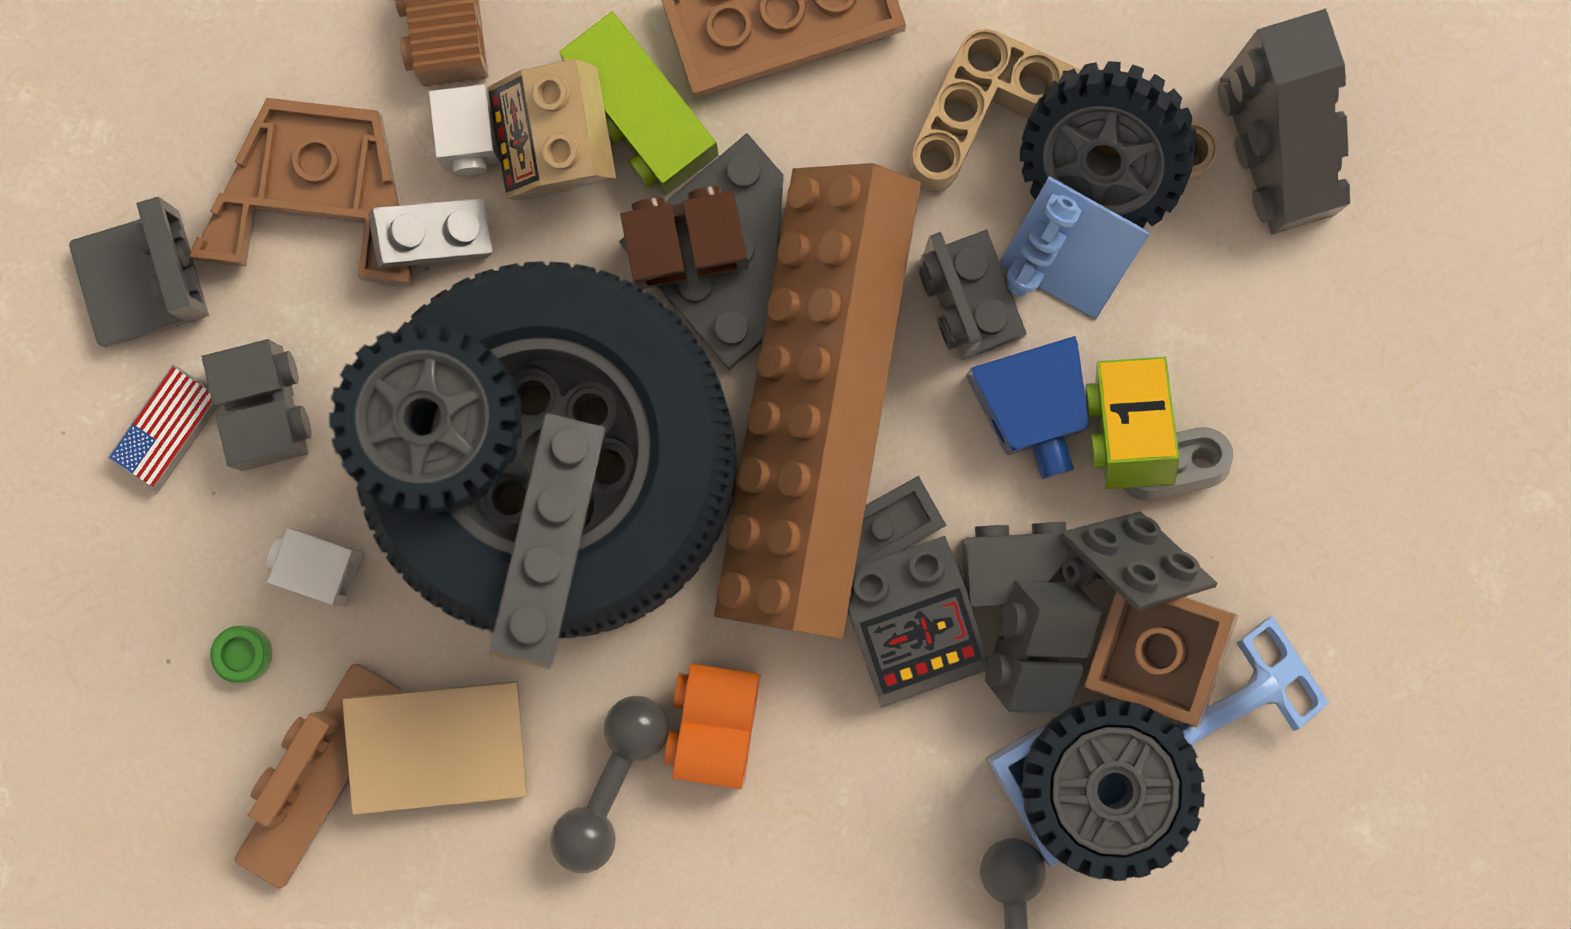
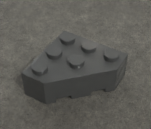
[1218,9,1350,235]

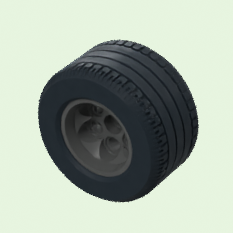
[356,261,736,639]

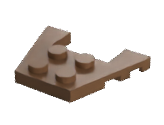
[190,98,413,286]

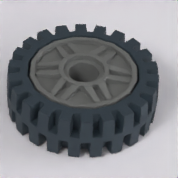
[1021,699,1205,881]

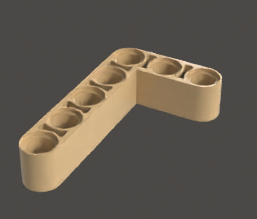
[909,29,1218,192]

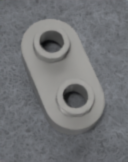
[1123,427,1233,500]

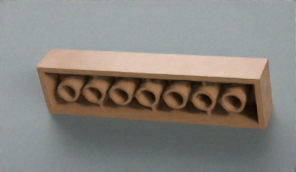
[714,163,921,639]

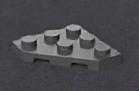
[619,133,784,371]

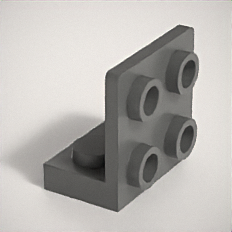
[69,196,209,348]
[918,229,1027,360]

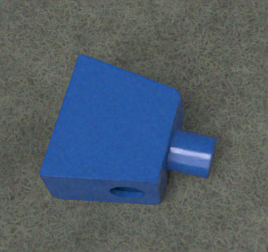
[967,336,1089,479]

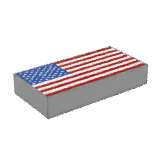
[107,365,218,491]

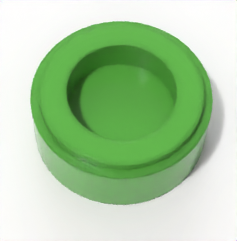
[210,626,272,683]

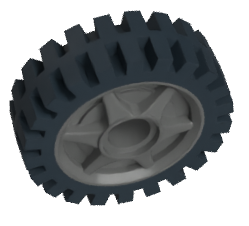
[1020,61,1197,228]
[329,324,523,513]

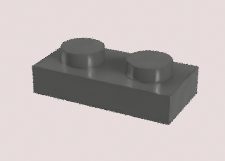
[855,476,947,567]

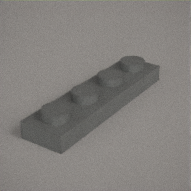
[488,413,606,669]

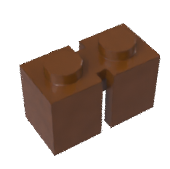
[620,186,749,290]

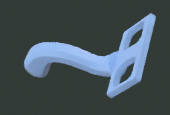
[1176,616,1329,746]

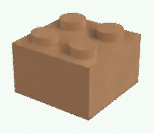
[1084,591,1239,727]

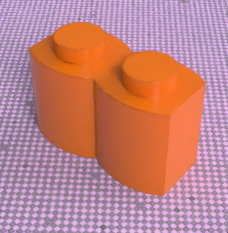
[664,663,761,789]

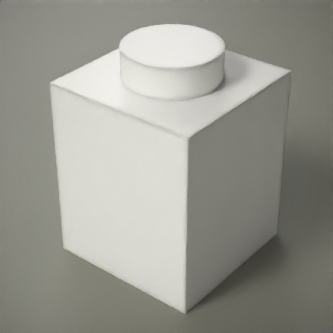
[429,84,501,176]
[266,528,364,606]

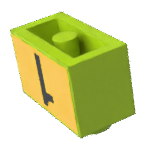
[1085,356,1179,489]

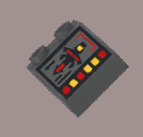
[847,535,988,708]

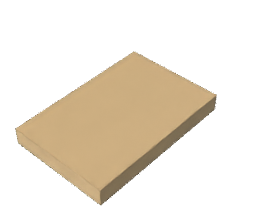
[342,681,527,815]

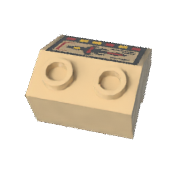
[488,58,616,200]

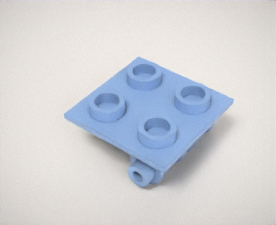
[1000,176,1150,319]

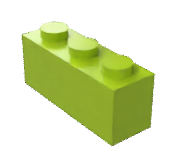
[559,11,719,195]

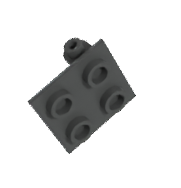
[1060,511,1218,611]

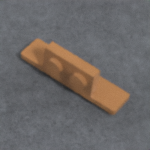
[235,664,402,888]

